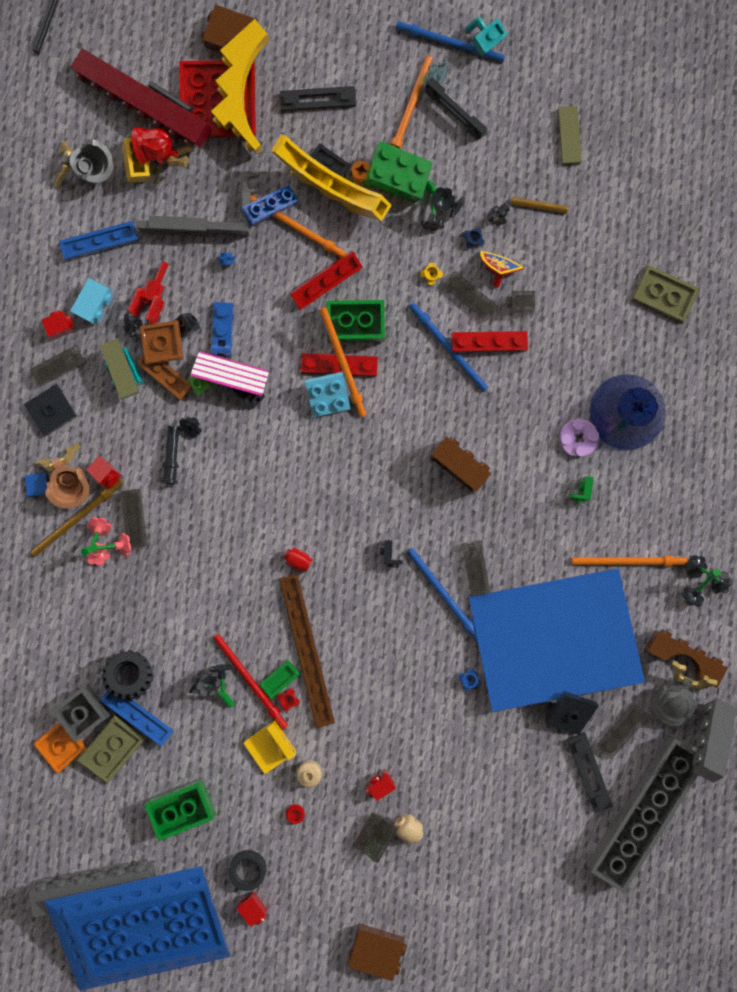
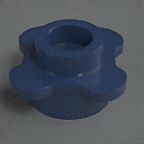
[463,228,484,249]

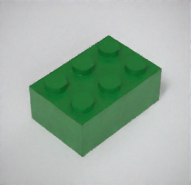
[363,141,433,203]
[326,300,385,343]
[144,778,216,842]

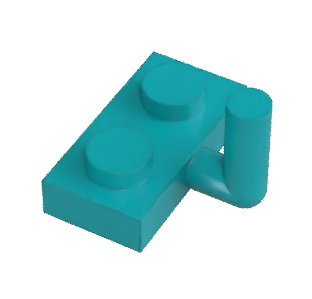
[465,17,508,56]

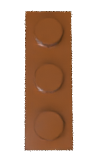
[137,355,192,401]

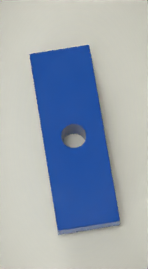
[241,185,299,226]

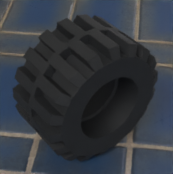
[102,650,153,702]

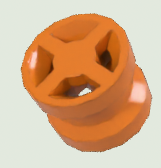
[352,161,369,184]

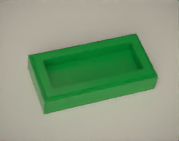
[259,659,301,700]

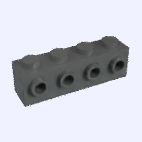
[693,698,737,783]

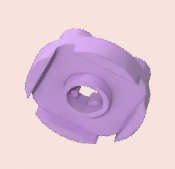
[560,419,599,457]

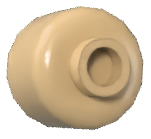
[297,760,322,788]
[394,814,423,844]

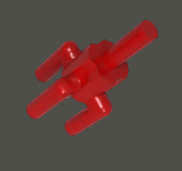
[127,261,169,324]

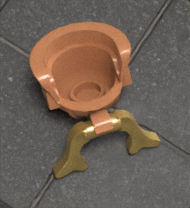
[35,443,90,508]

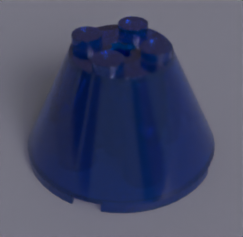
[590,374,666,450]

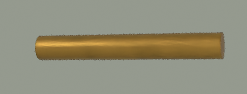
[511,197,568,214]

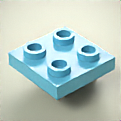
[305,372,350,417]

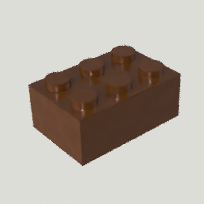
[430,436,492,493]

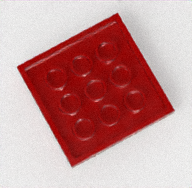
[179,60,256,138]

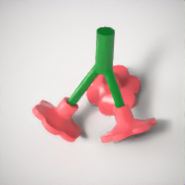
[81,517,131,566]

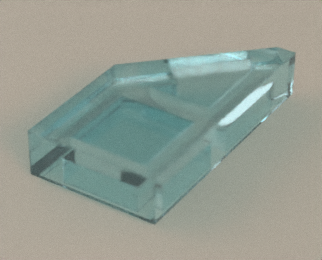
[427,59,449,81]

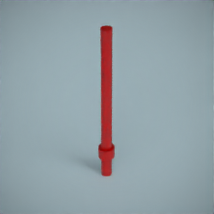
[213,633,288,730]

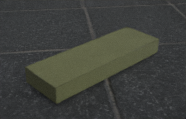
[558,106,582,165]
[99,338,140,400]

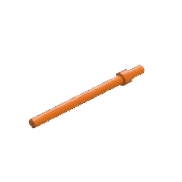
[390,55,433,149]
[251,195,347,258]
[319,307,366,417]
[572,555,688,567]

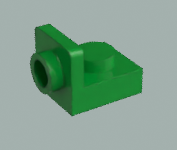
[569,476,594,504]

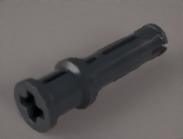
[160,426,179,484]

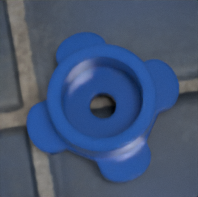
[216,252,236,265]
[458,669,481,691]

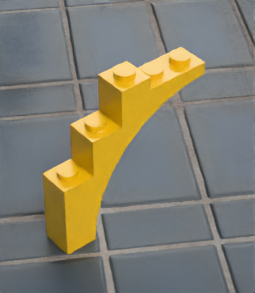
[211,19,270,155]
[271,134,391,222]

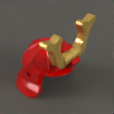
[132,127,195,167]

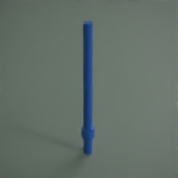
[395,21,505,63]
[409,302,489,392]
[407,548,478,643]

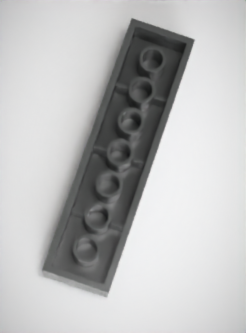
[586,734,698,893]

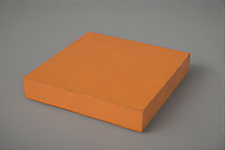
[33,722,87,774]

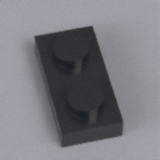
[311,143,351,177]

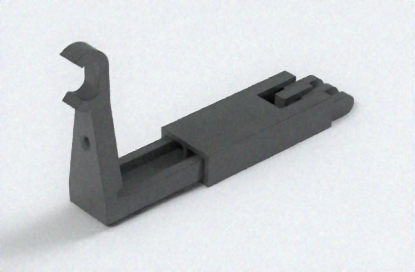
[136,172,257,237]

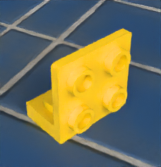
[244,720,297,774]

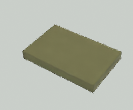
[631,265,700,324]
[77,714,145,784]

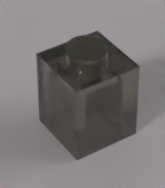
[506,291,535,314]

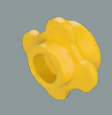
[420,263,443,286]

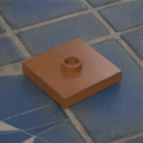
[140,320,184,365]

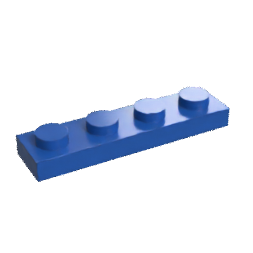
[59,221,139,261]
[99,691,173,747]

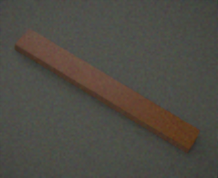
[279,574,335,728]

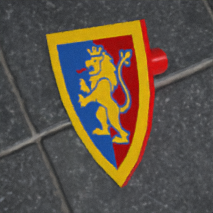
[480,251,524,287]

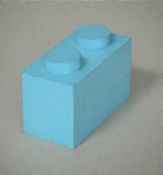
[71,278,113,325]

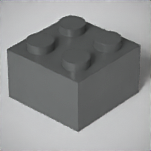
[51,684,111,742]

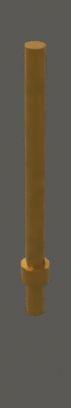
[30,479,124,557]

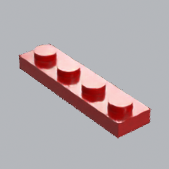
[289,251,363,310]
[451,331,528,353]
[301,353,378,376]

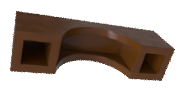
[644,629,728,689]

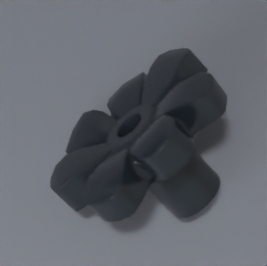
[487,203,510,225]
[123,313,143,337]
[178,417,202,438]

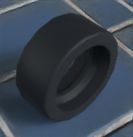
[229,850,267,891]

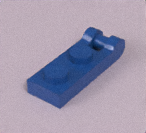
[211,302,233,356]

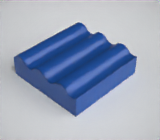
[25,473,48,497]

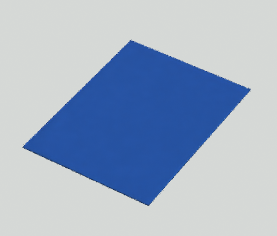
[469,568,645,712]
[44,866,231,991]

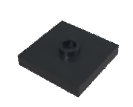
[24,384,78,437]
[545,691,599,735]

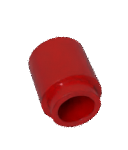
[283,547,313,572]

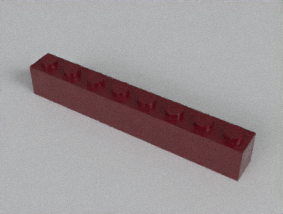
[70,48,212,149]

